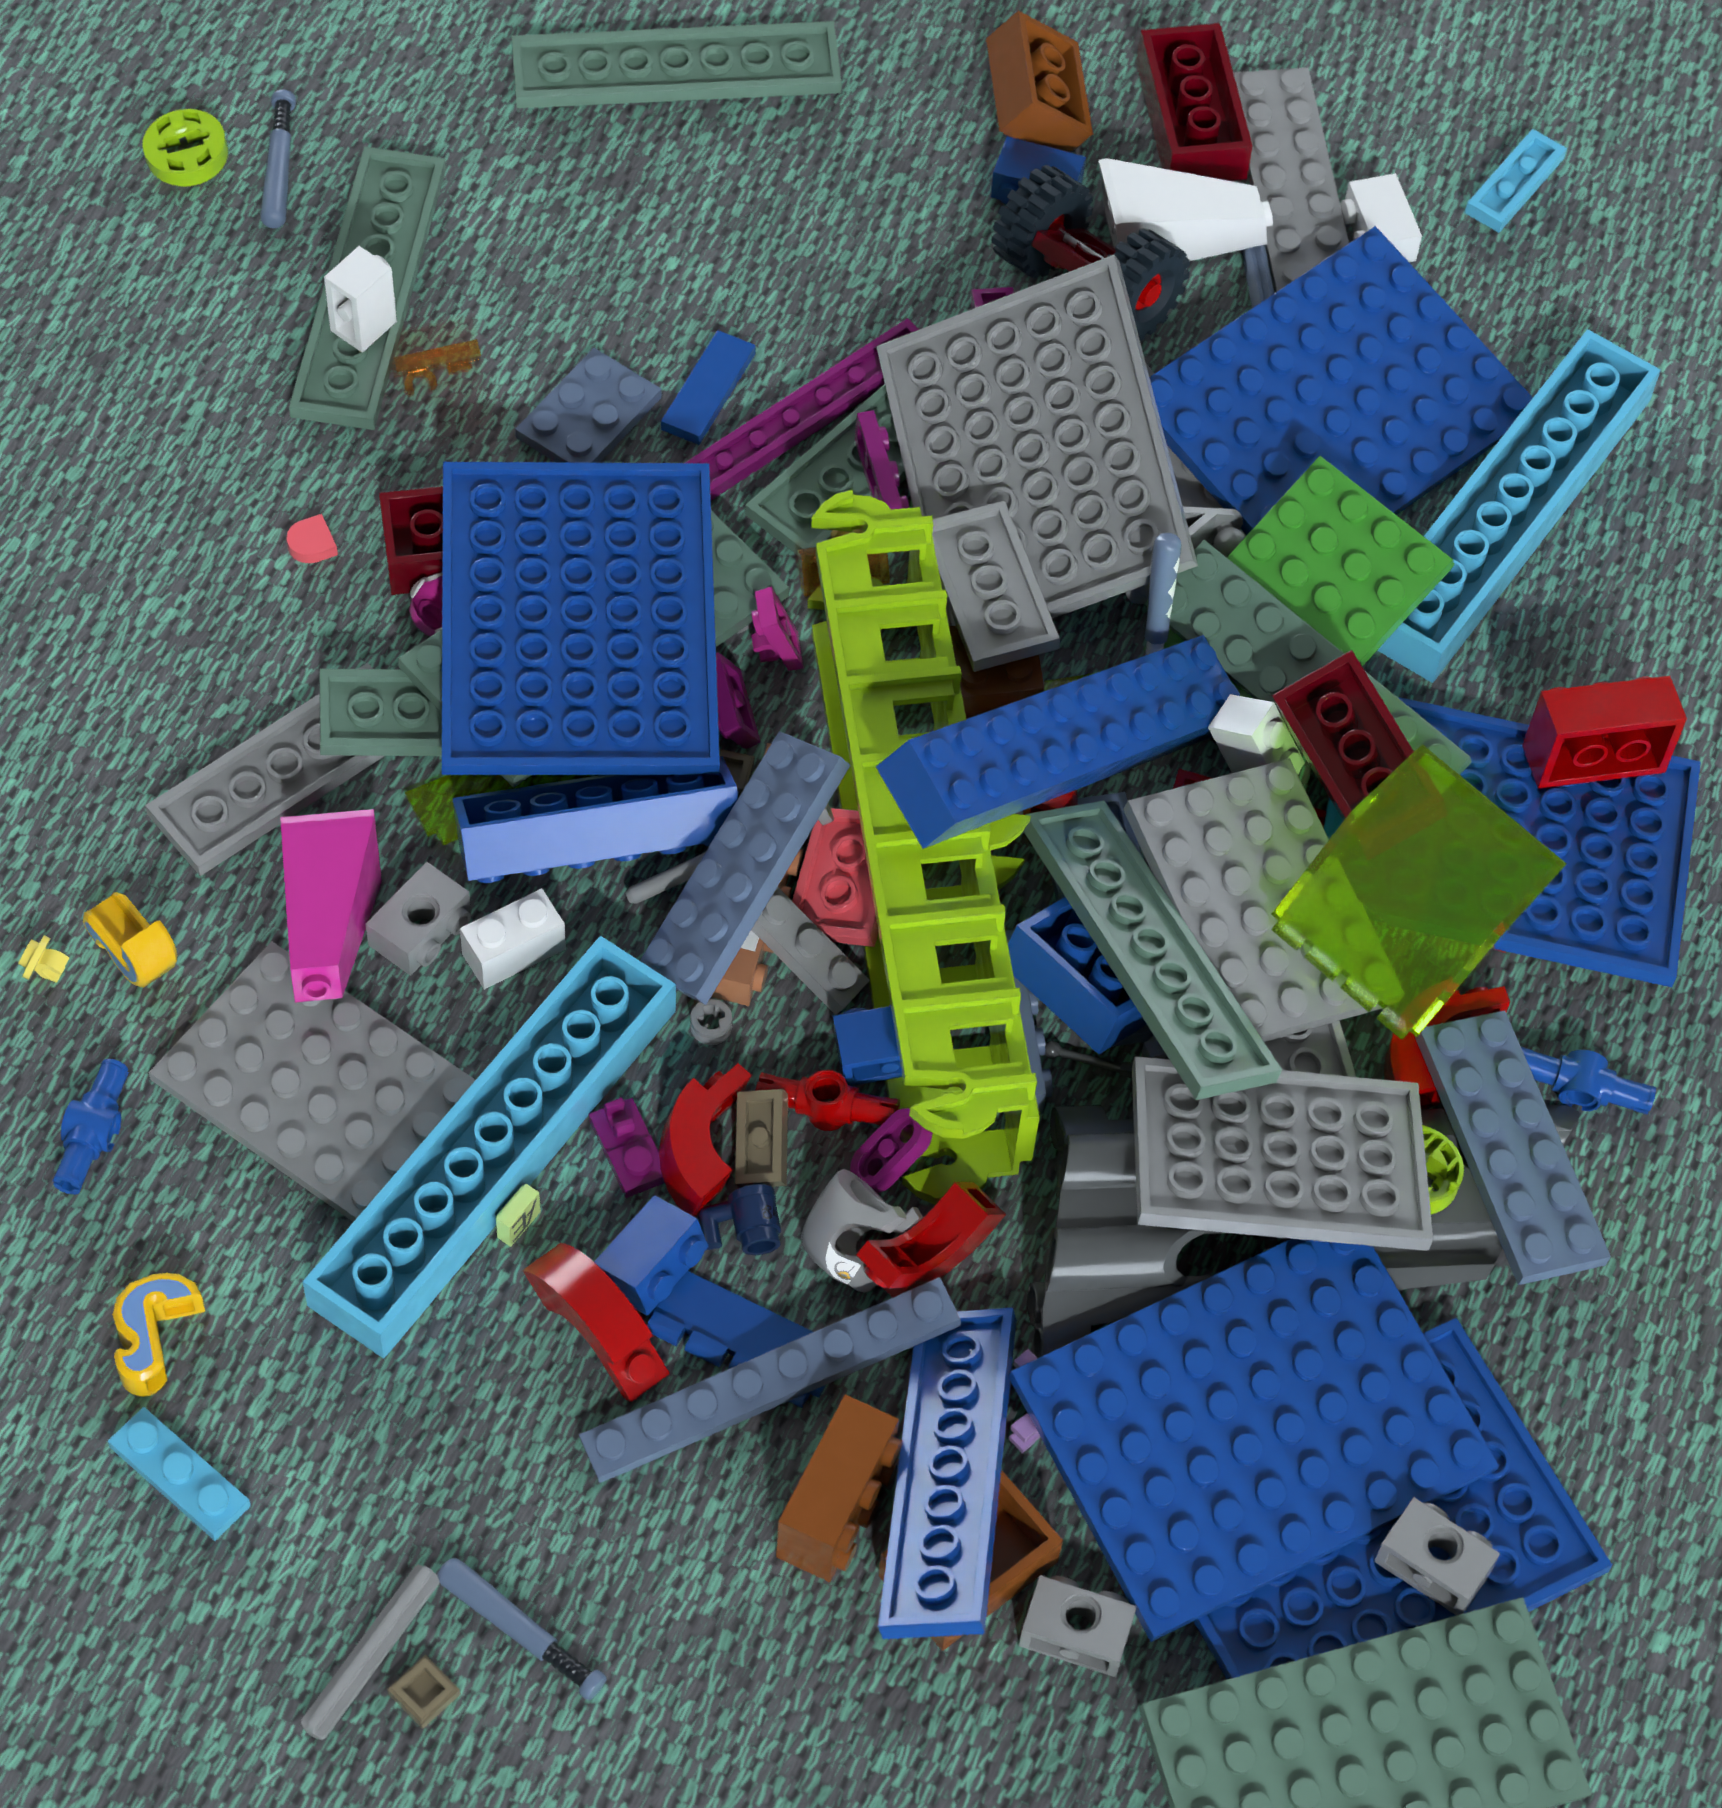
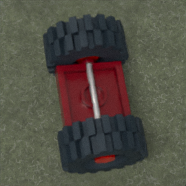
[991,165,1190,341]

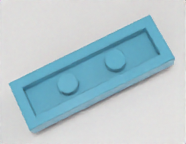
[1465,129,1567,233]
[108,1407,251,1541]

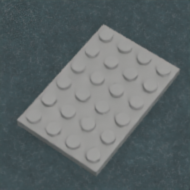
[1123,758,1404,1042]
[149,941,475,1222]
[1132,1056,1433,1251]

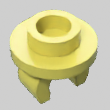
[18,935,69,983]

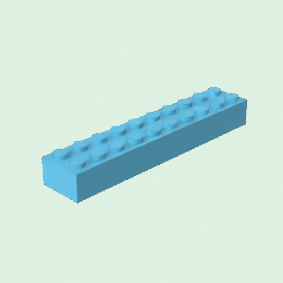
[1377,329,1661,683]
[302,936,676,1359]

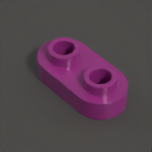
[850,1108,933,1193]

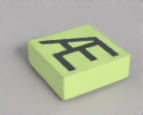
[495,1184,541,1247]

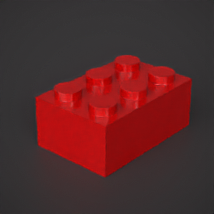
[1522,676,1687,789]

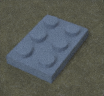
[515,348,662,463]

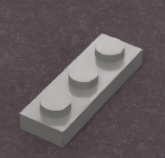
[752,887,870,1015]

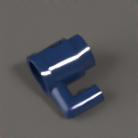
[698,1184,781,1255]

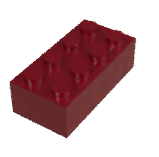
[1136,23,1253,181]
[379,486,443,595]
[1272,650,1448,861]

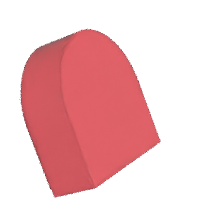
[287,514,338,563]

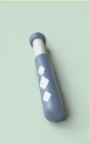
[1144,533,1182,655]

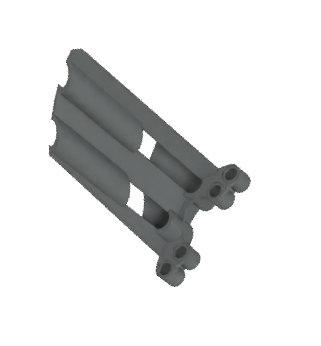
[1027,1105,1581,1358]

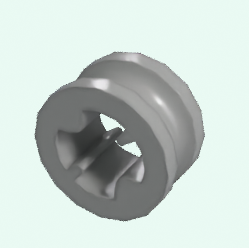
[690,999,732,1045]

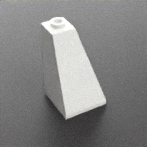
[1098,158,1273,261]

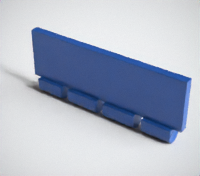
[647,1271,826,1408]

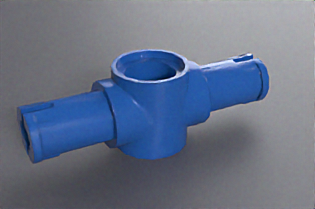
[1521,1047,1656,1115]
[53,1059,129,1195]

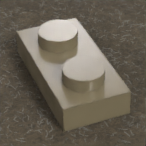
[735,1089,788,1188]

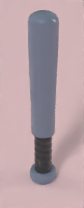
[261,90,296,228]
[438,1558,607,1700]

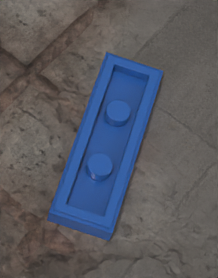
[661,330,756,445]

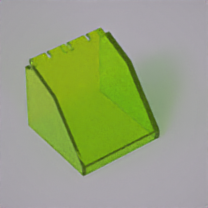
[1271,744,1567,1040]

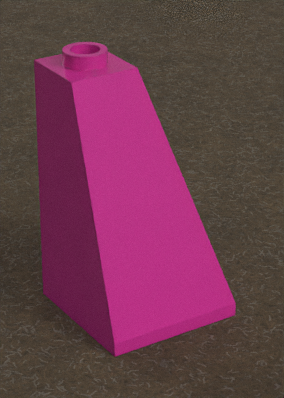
[280,809,382,1002]

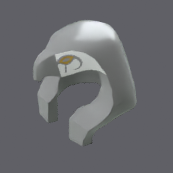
[801,1169,923,1293]

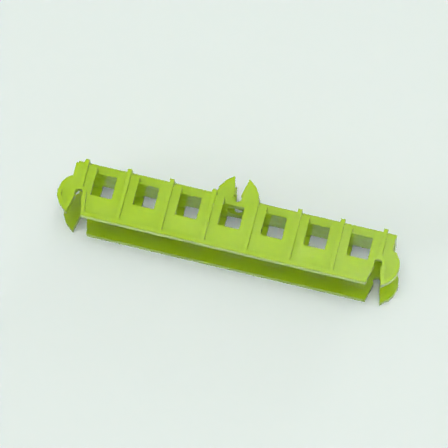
[807,489,1040,1205]

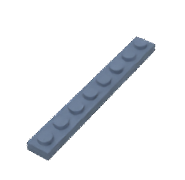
[579,1277,961,1483]

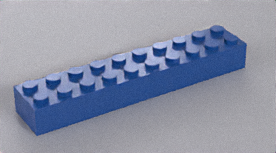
[876,635,1240,849]

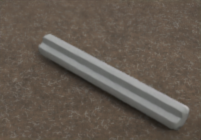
[300,1565,439,1740]

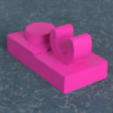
[751,587,804,671]

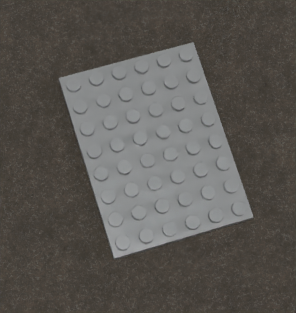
[876,255,1198,626]

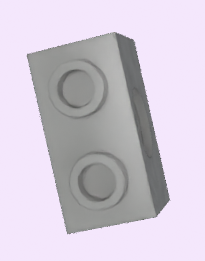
[366,862,471,976]
[1375,1497,1500,1616]
[1019,1575,1136,1677]

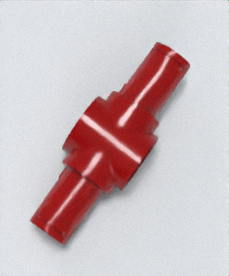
[755,1070,900,1131]

